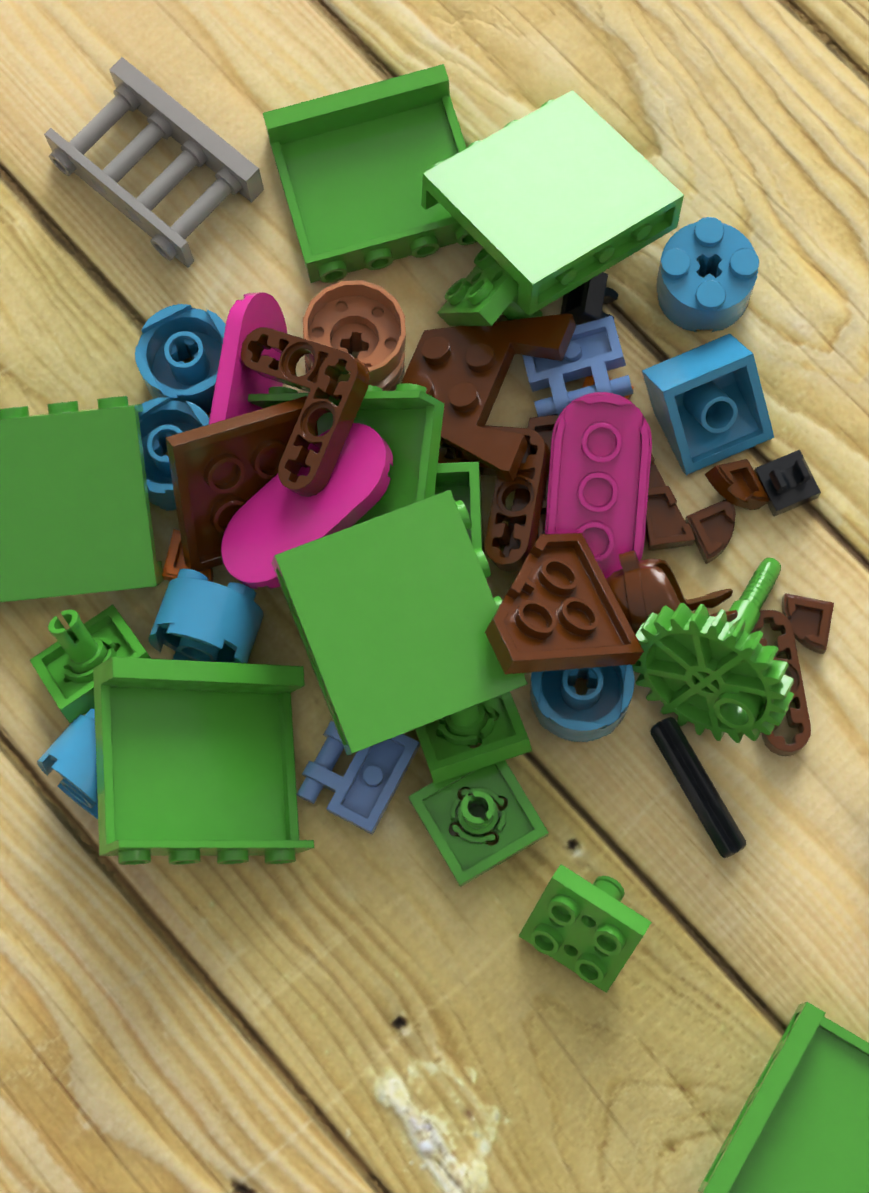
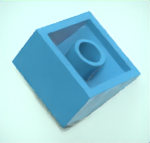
[642,334,774,475]

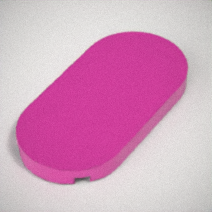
[209,292,287,424]
[544,392,652,579]
[221,423,393,589]

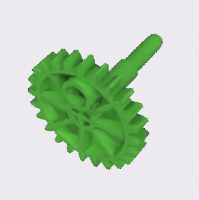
[632,558,794,743]

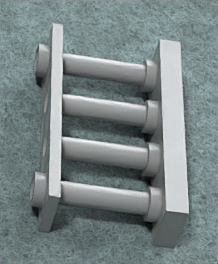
[44,57,264,268]

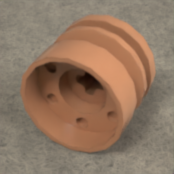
[303,280,406,391]

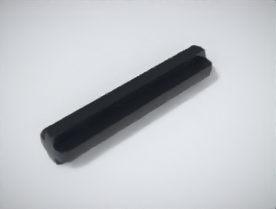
[650,717,746,858]

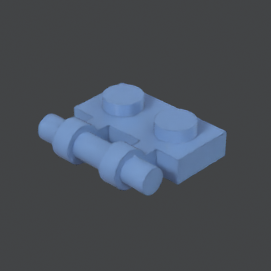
[522,315,634,417]
[296,721,420,835]

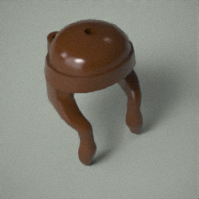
[606,550,738,635]

